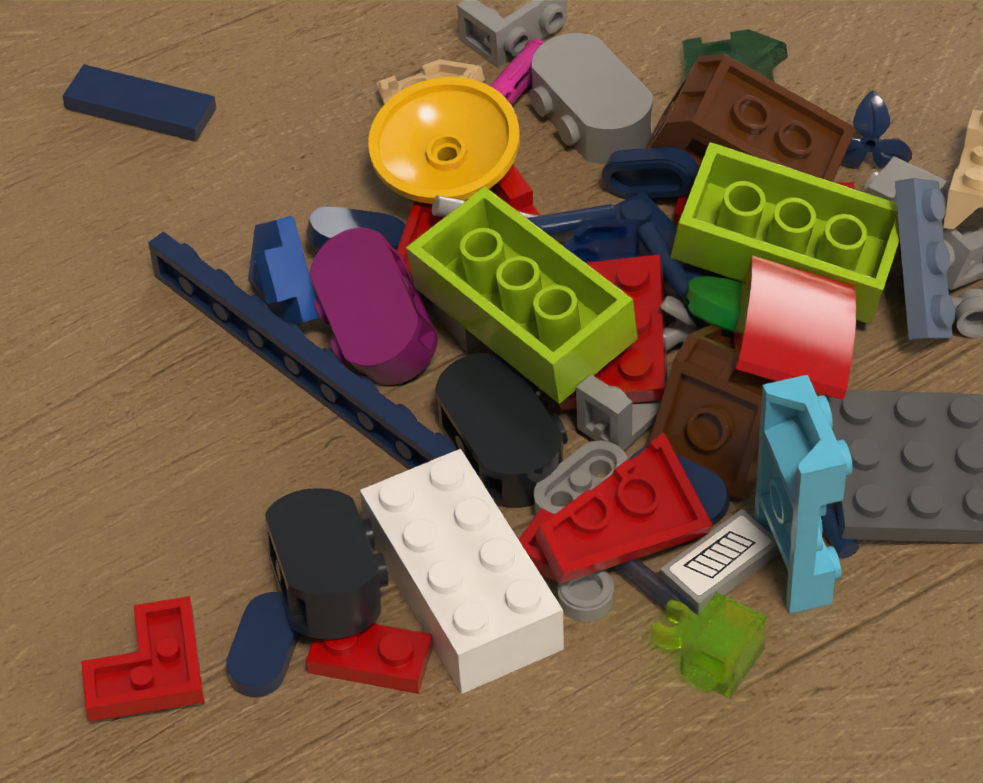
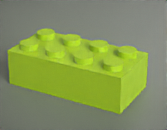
[670,142,900,324]
[406,186,638,404]

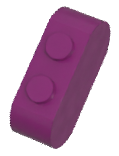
[309,228,438,385]

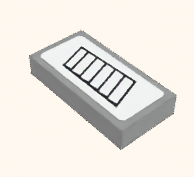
[660,509,780,615]

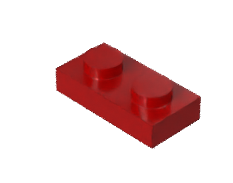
[306,623,433,694]

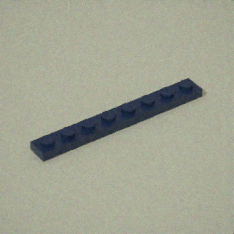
[148,231,456,470]

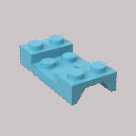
[754,375,853,614]

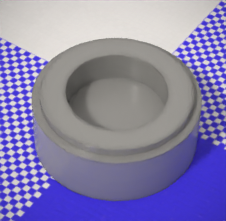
[557,570,614,622]

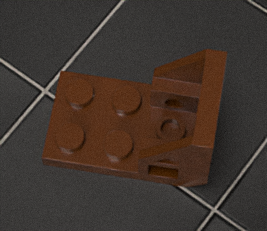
[645,54,856,182]
[648,325,777,500]

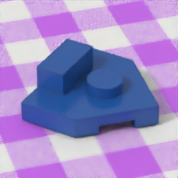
[248,216,319,324]

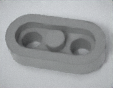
[534,440,627,515]

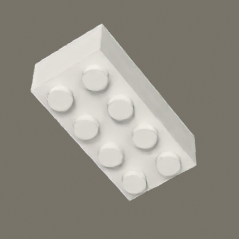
[360,449,564,694]

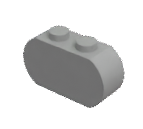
[530,33,653,164]

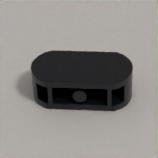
[436,353,568,508]
[265,488,389,639]

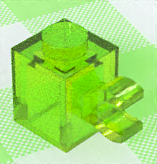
[651,592,767,699]

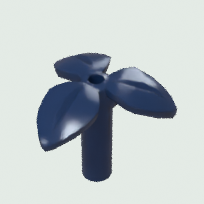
[840,90,912,168]

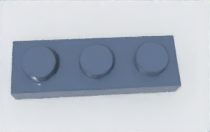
[895,178,955,340]

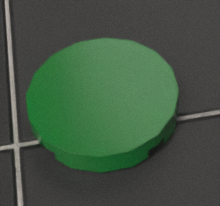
[683,276,743,332]

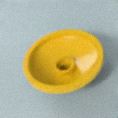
[368,77,520,204]

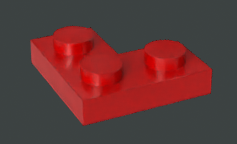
[81,596,205,722]

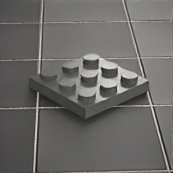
[824,390,983,543]

